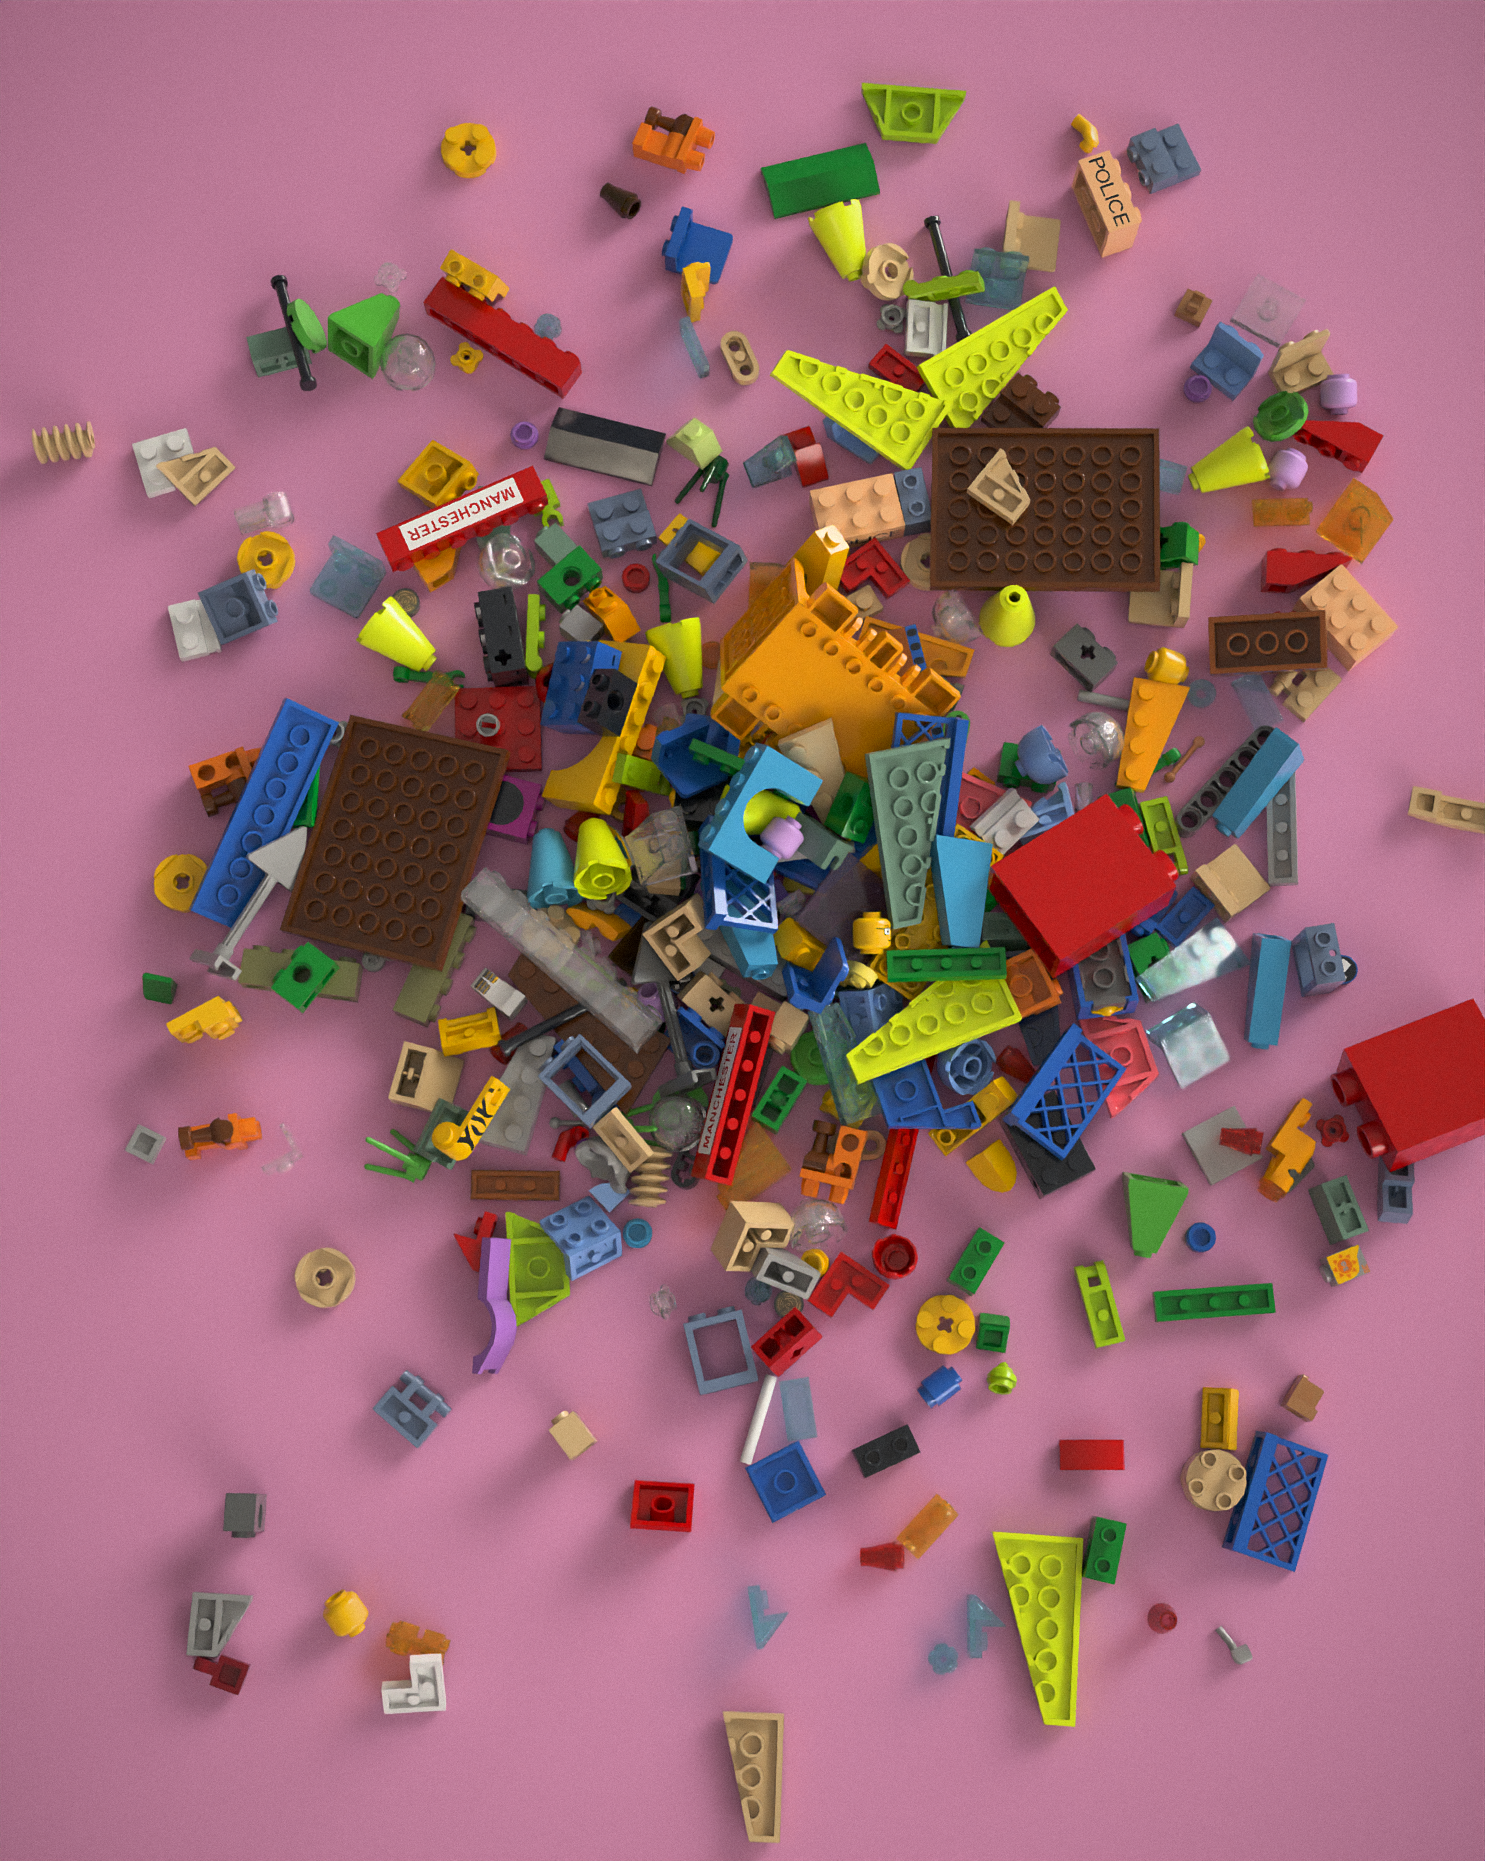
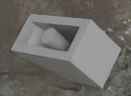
[751,1247,821,1300]

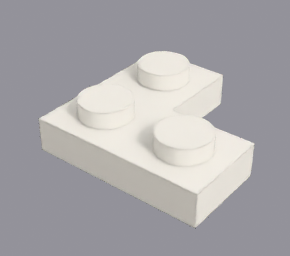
[132,428,194,498]
[381,1653,446,1714]

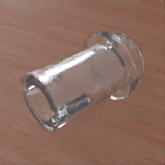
[1073,782,1093,814]

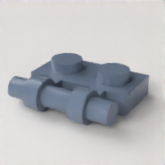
[373,1370,452,1449]

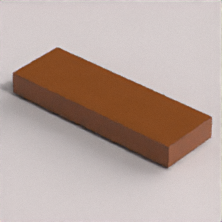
[470,1170,560,1201]

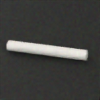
[739,1374,777,1465]

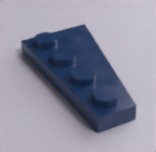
[1005,950,1060,1067]

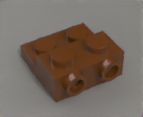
[980,373,1061,428]

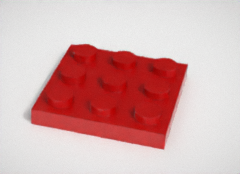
[454,686,542,772]

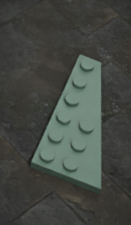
[865,738,951,929]

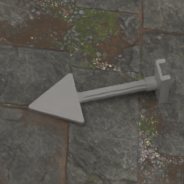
[189,826,307,981]

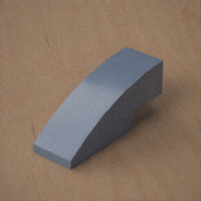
[1377,1156,1415,1224]

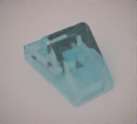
[743,435,797,488]
[747,1584,789,1649]
[967,1594,1006,1658]

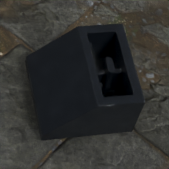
[615,867,701,923]

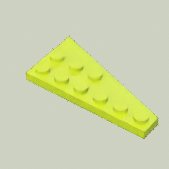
[916,286,1068,428]
[770,350,954,470]
[846,940,1022,1085]
[991,1531,1083,1727]

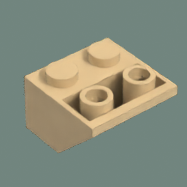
[388,1041,465,1113]

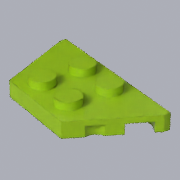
[861,83,966,144]
[505,1212,571,1327]

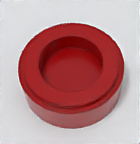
[622,563,650,593]

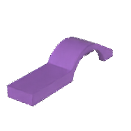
[472,1237,517,1374]

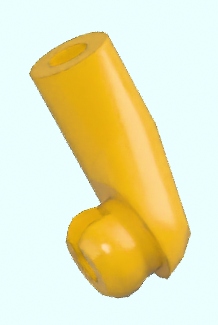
[1071,114,1099,154]

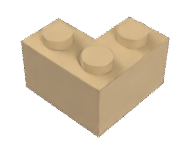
[643,893,711,981]
[751,991,810,1055]
[711,1201,796,1272]

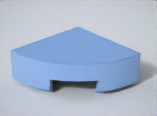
[589,1183,631,1213]

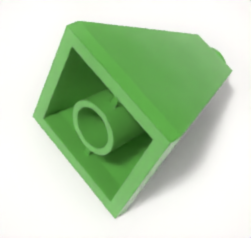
[328,293,401,379]
[1122,1172,1189,1258]

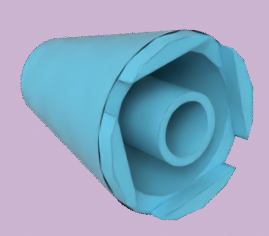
[526,828,584,910]

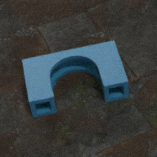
[698,742,823,884]

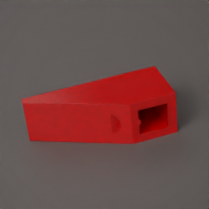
[1292,420,1384,473]
[1261,548,1352,594]

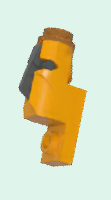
[1257,1098,1316,1203]

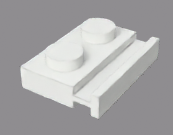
[904,299,948,358]
[168,599,222,662]
[970,788,1040,854]

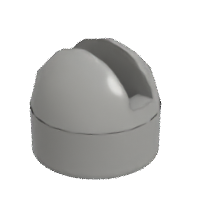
[476,714,500,737]

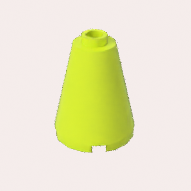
[807,199,866,282]
[1188,426,1270,493]
[979,585,1036,647]
[356,596,437,672]
[645,617,703,699]
[720,785,802,835]
[573,818,632,900]

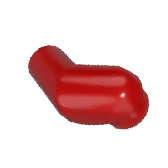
[551,1126,590,1162]

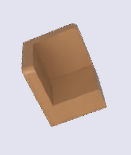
[1280,1374,1324,1422]

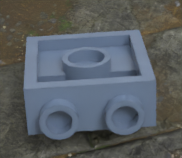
[1127,124,1201,194]
[587,489,657,559]
[198,569,278,645]

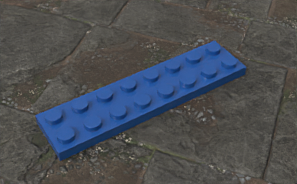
[189,698,339,928]

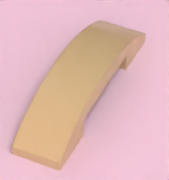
[1407,786,1485,834]

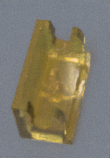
[401,669,461,732]

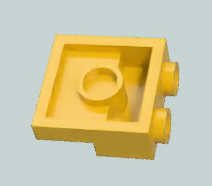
[440,249,510,302]
[397,439,479,509]
[166,996,243,1044]

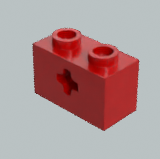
[751,1306,823,1377]

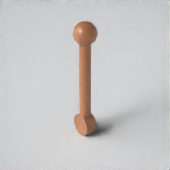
[1164,736,1205,783]

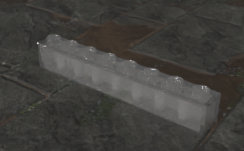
[461,867,663,1053]

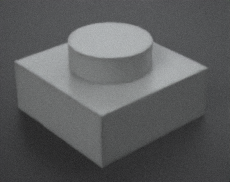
[124,1124,167,1164]

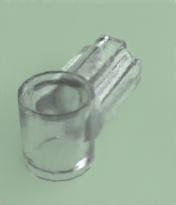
[234,491,294,534]

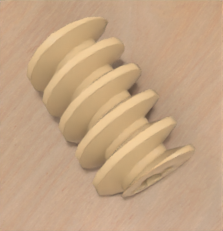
[32,421,95,464]
[628,1145,673,1208]

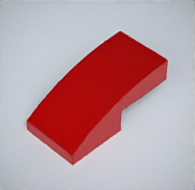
[1059,1439,1125,1470]

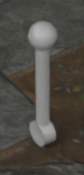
[549,1117,599,1129]

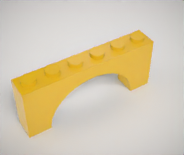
[541,640,667,815]

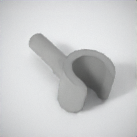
[1215,1626,1253,1664]

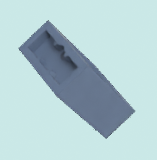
[655,519,748,604]
[1291,923,1346,997]
[538,1034,632,1129]
[683,1306,759,1396]

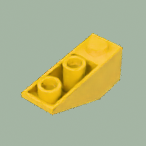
[928,1076,1018,1156]

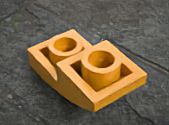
[566,902,632,941]

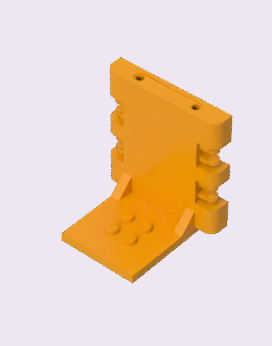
[711,557,961,778]

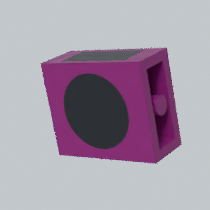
[486,775,546,845]

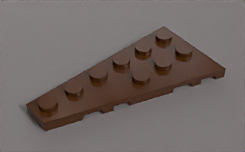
[508,951,671,1116]

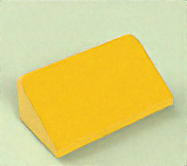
[1200,1387,1239,1450]

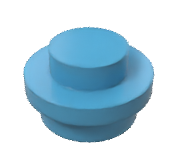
[623,1218,652,1248]

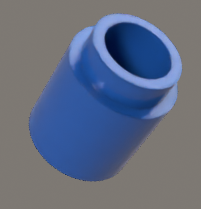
[690,1040,720,1070]
[916,1365,962,1408]

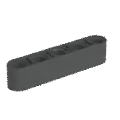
[1174,725,1274,838]

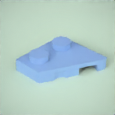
[1020,782,1074,846]

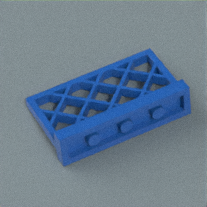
[891,712,969,837]
[698,814,778,934]
[1002,1023,1126,1160]
[1222,1431,1328,1572]

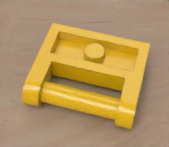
[438,1006,501,1057]

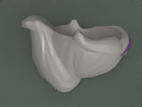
[574,1136,633,1194]

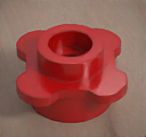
[1316,1114,1349,1147]

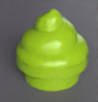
[986,1362,1017,1395]

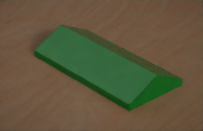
[761,143,880,219]

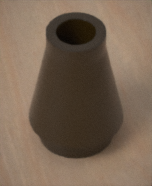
[600,183,641,219]

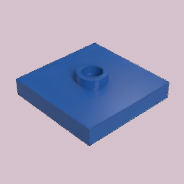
[745,1440,826,1523]

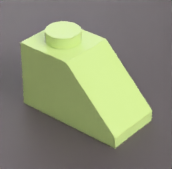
[666,418,722,470]

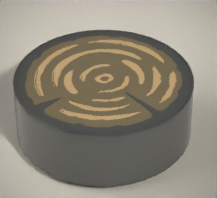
[392,588,420,618]
[774,1290,804,1318]

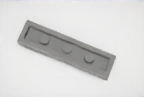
[1267,772,1298,886]

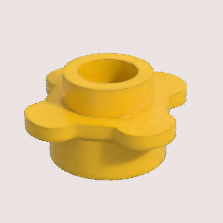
[450,342,483,374]

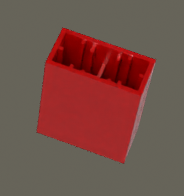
[987,794,1178,979]
[1330,998,1485,1172]

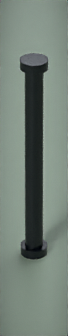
[924,215,972,342]
[270,275,317,391]
[498,977,630,1057]

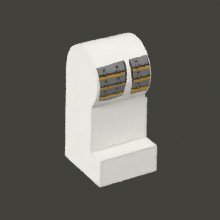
[470,968,528,1022]

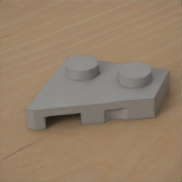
[186,1592,253,1657]

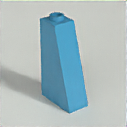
[1212,727,1305,839]
[929,835,993,949]
[700,869,778,980]
[1244,933,1292,1049]

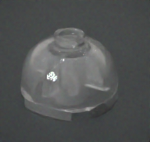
[380,333,436,391]
[477,533,535,591]
[930,589,983,645]
[1068,712,1125,770]
[648,1093,706,1153]
[789,1197,848,1253]

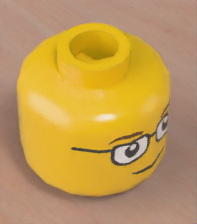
[853,912,891,954]

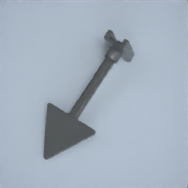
[631,921,717,1098]

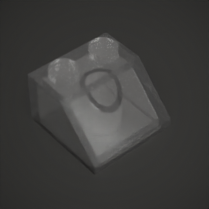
[628,806,698,887]

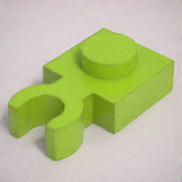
[534,478,564,527]

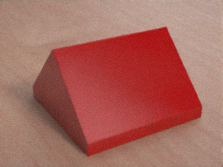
[630,1480,695,1532]

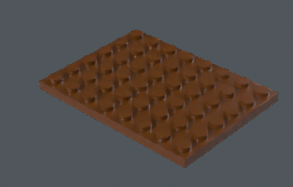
[930,428,1160,592]
[280,715,511,972]

